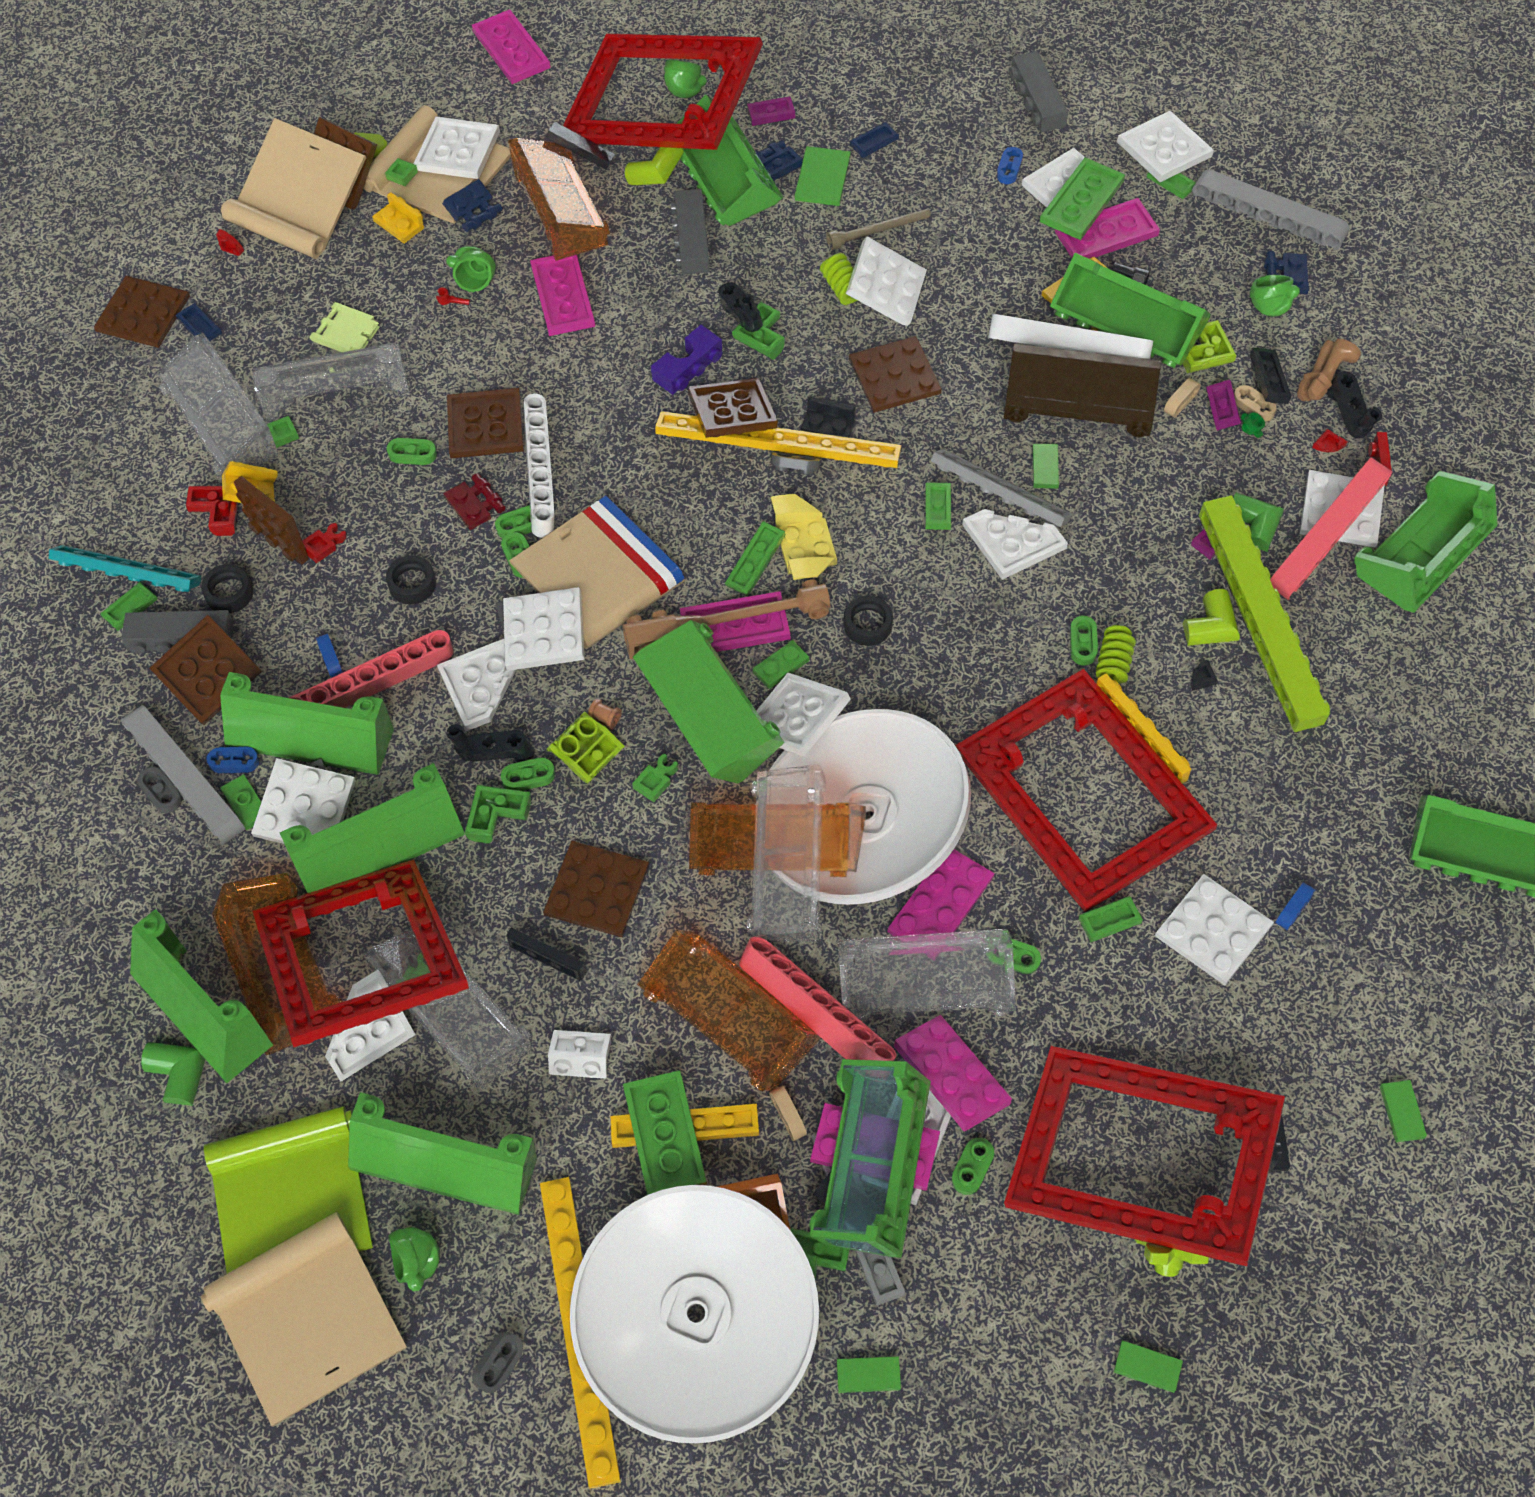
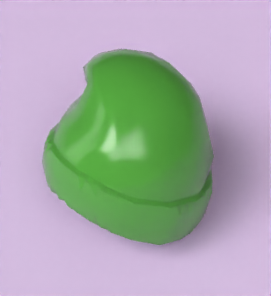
[664,59,707,99]
[446,246,496,292]
[1250,275,1300,317]
[388,1227,440,1291]

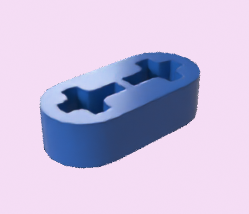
[997,147,1023,184]
[316,633,343,678]
[207,747,259,773]
[1275,882,1316,931]

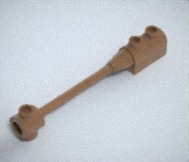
[622,579,830,659]

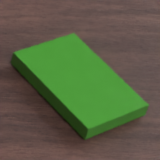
[795,146,851,206]

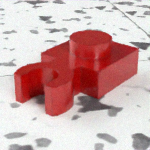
[302,523,347,563]

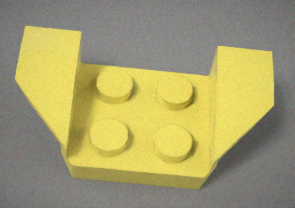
[771,494,837,580]

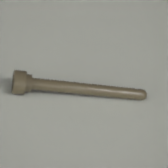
[826,209,931,250]

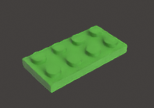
[1040,157,1125,240]
[623,1070,707,1195]

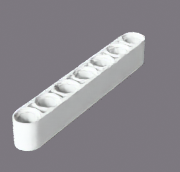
[988,314,1154,360]
[524,393,554,538]

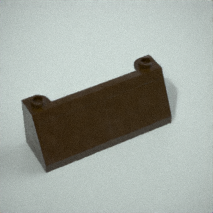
[1003,344,1161,438]

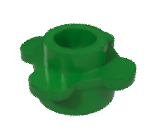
[1241,412,1265,438]

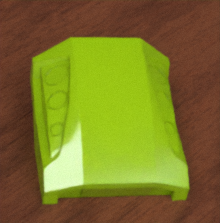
[547,711,625,784]

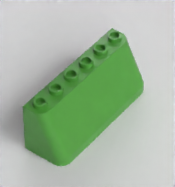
[676,95,783,226]
[1050,253,1211,368]
[1409,795,1535,897]

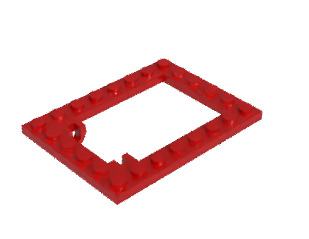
[563,34,763,150]
[955,669,1217,912]
[252,859,469,1047]
[1004,1046,1285,1267]

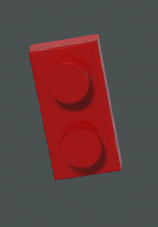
[1368,432,1392,486]

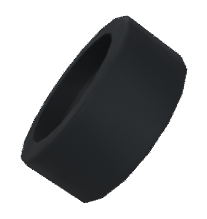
[386,555,436,604]
[201,564,254,614]
[844,596,893,646]

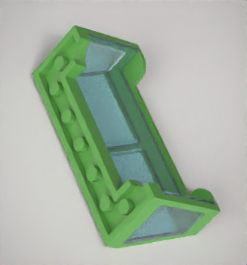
[809,1059,931,1258]

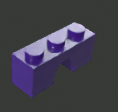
[651,325,723,395]

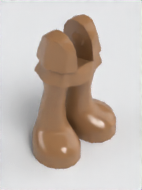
[1297,339,1361,401]

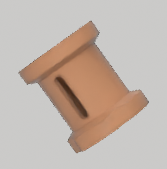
[588,698,622,731]

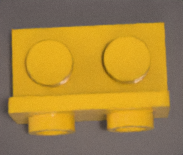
[372,192,424,244]
[222,461,278,503]

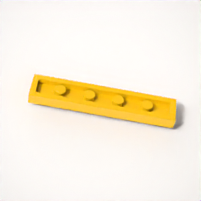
[1097,673,1191,784]
[610,1104,759,1148]

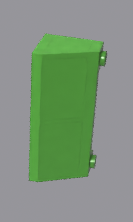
[1354,471,1498,613]
[633,620,785,784]
[220,672,394,775]
[279,763,465,893]
[130,909,273,1083]
[348,1092,537,1215]

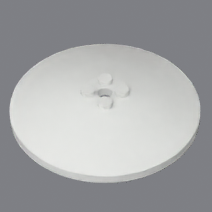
[755,709,971,905]
[570,1185,819,1443]

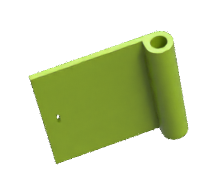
[203,1106,373,1274]

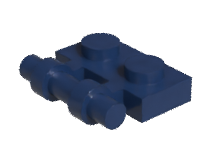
[755,140,803,181]
[442,179,503,232]
[1264,251,1309,294]

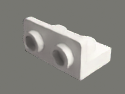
[548,1030,611,1078]

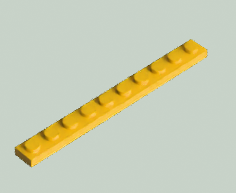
[655,411,901,468]
[540,1177,621,1489]

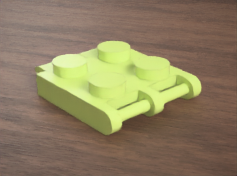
[310,302,380,356]

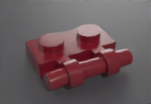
[443,473,505,530]

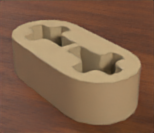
[1164,378,1201,418]
[1234,385,1276,421]
[769,1086,807,1141]

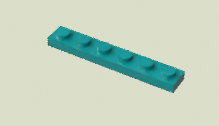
[48,545,202,592]

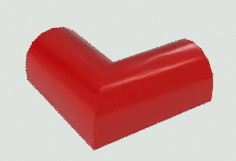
[186,486,239,536]

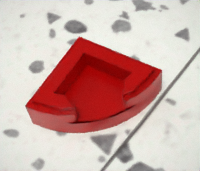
[216,229,244,256]
[1312,429,1348,452]

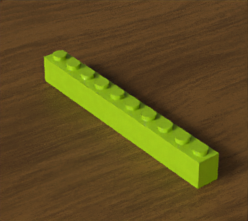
[1199,495,1330,732]

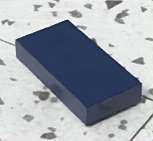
[850,122,899,158]
[175,303,222,346]

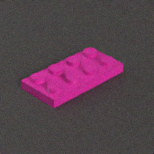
[472,9,551,84]
[1055,198,1160,259]
[530,251,595,336]
[679,591,790,652]
[887,849,995,961]
[894,1015,1012,1132]
[810,1103,940,1191]

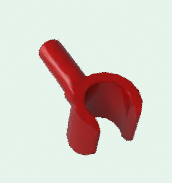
[436,288,470,305]

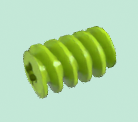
[820,253,858,305]
[1095,625,1136,684]

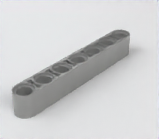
[1192,170,1350,250]
[120,705,245,845]

